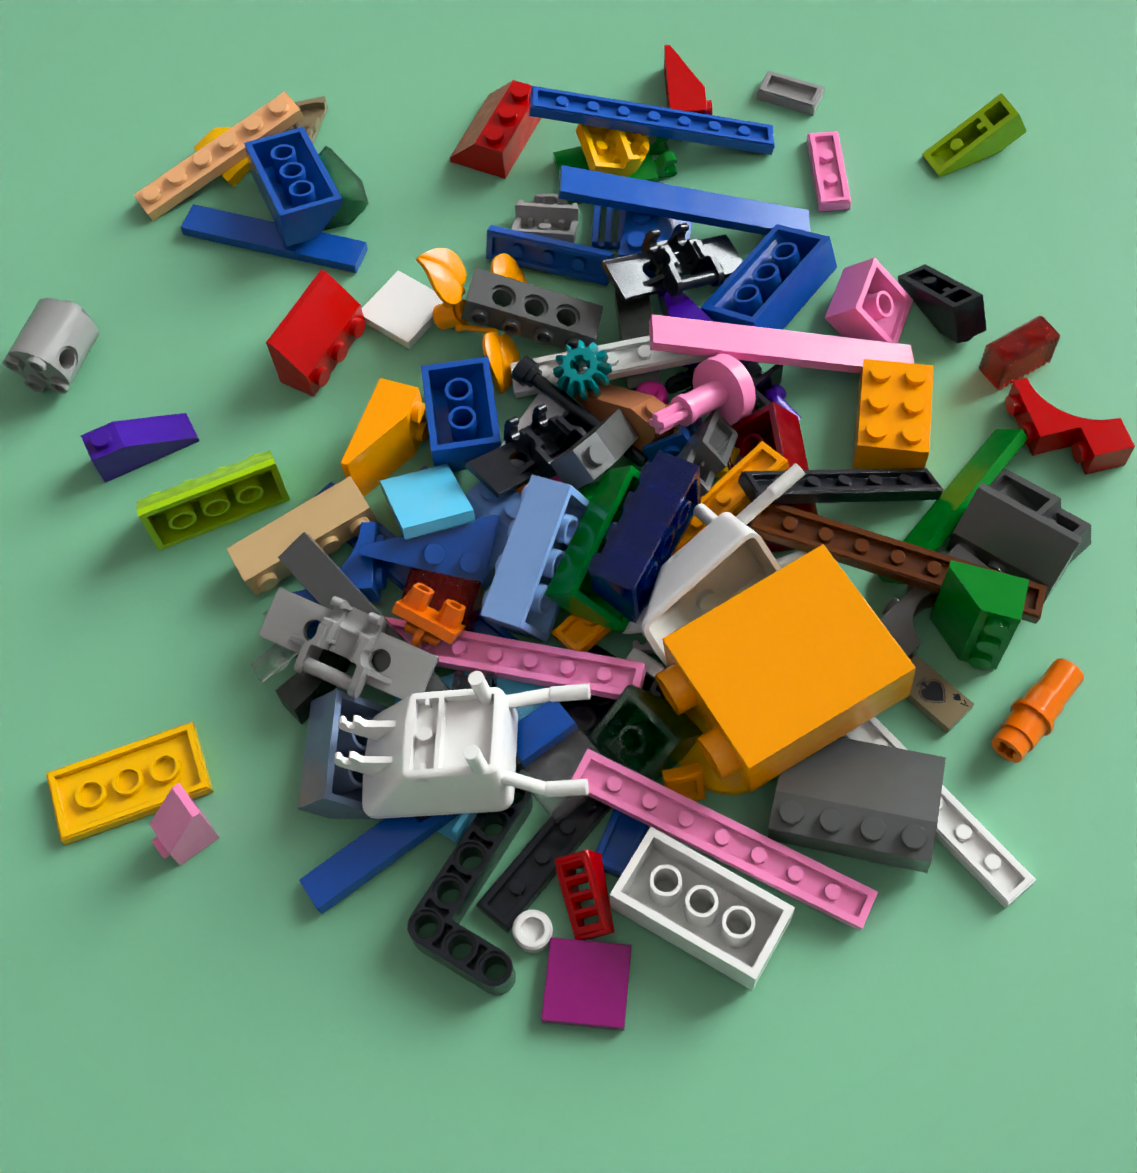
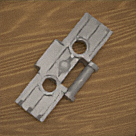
[258,587,439,700]

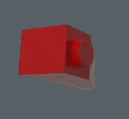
[664,45,712,115]

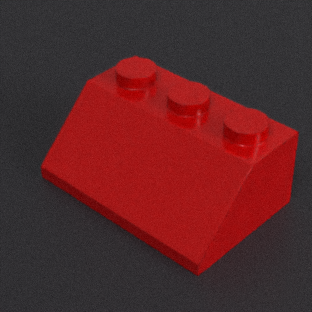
[450,80,541,179]
[266,270,366,397]

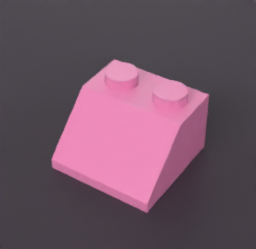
[825,257,913,343]

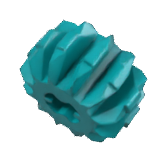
[553,340,612,401]

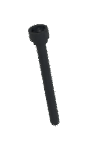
[511,356,648,467]

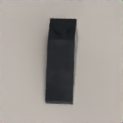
[898,264,987,343]

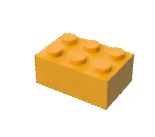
[852,359,934,469]

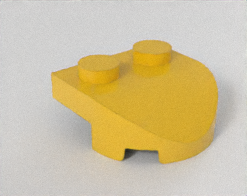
[576,124,650,177]

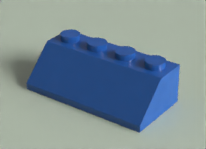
[244,127,343,246]
[701,224,837,330]

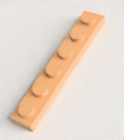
[134,91,304,221]

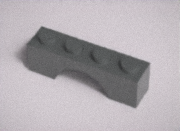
[880,544,989,659]

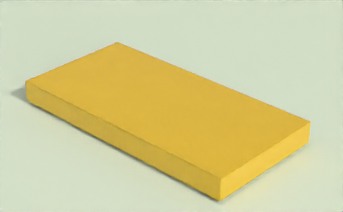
[46,722,214,845]

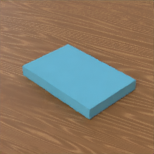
[380,464,476,540]

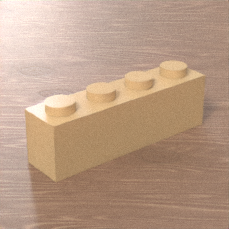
[226,476,379,595]

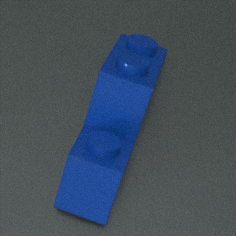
[292,521,387,639]

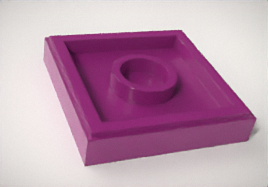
[541,937,632,1031]

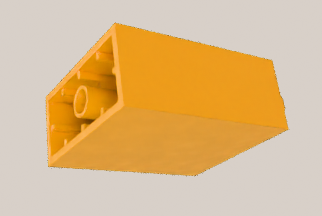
[655,544,916,792]

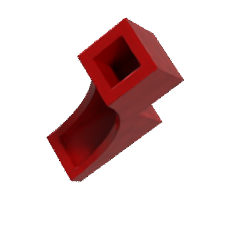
[1005,378,1135,475]

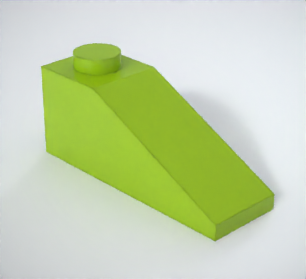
[922,93,1027,177]

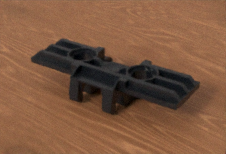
[601,223,742,302]
[465,403,595,498]

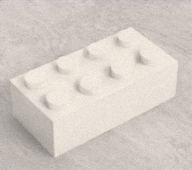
[610,827,795,991]

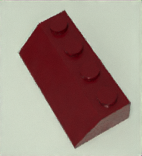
[727,402,818,552]

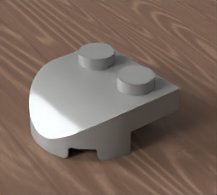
[511,194,579,243]

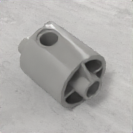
[3,298,99,394]

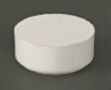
[512,910,553,953]

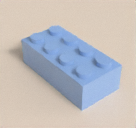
[480,474,590,643]

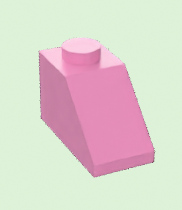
[150,783,219,866]

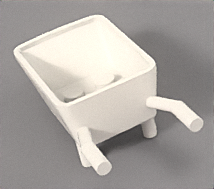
[621,463,807,667]
[334,671,591,819]

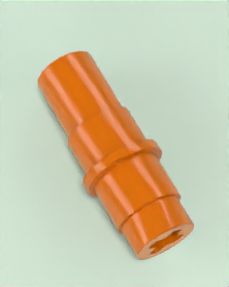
[991,659,1084,763]

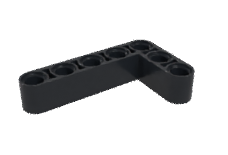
[407,788,533,995]

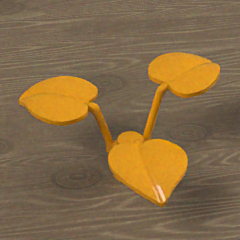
[416,248,527,394]

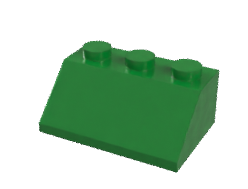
[929,560,1029,669]

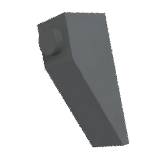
[550,408,639,490]

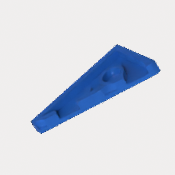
[358,515,500,584]

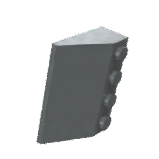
[768,737,946,873]

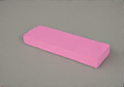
[806,131,851,212]

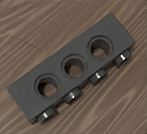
[461,268,603,350]

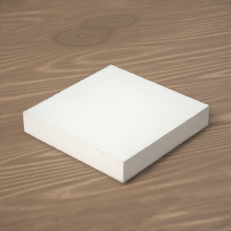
[362,270,443,350]

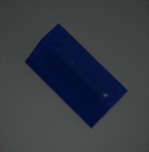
[588,450,701,623]

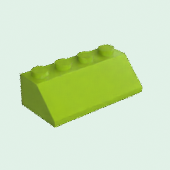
[136,450,290,551]

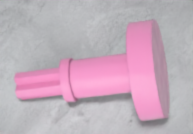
[649,354,756,434]

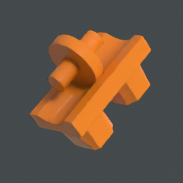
[391,582,466,648]

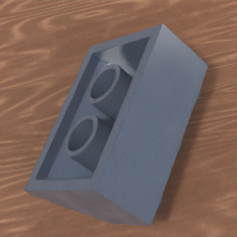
[298,689,389,819]

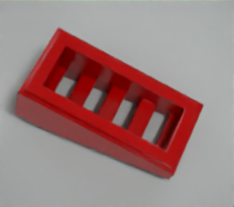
[554,850,615,941]

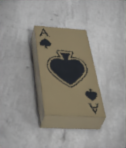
[906,655,974,733]

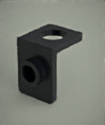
[751,364,783,413]

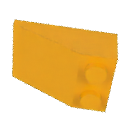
[341,378,429,497]

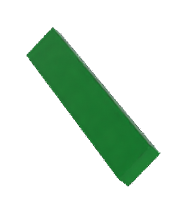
[878,429,1028,585]

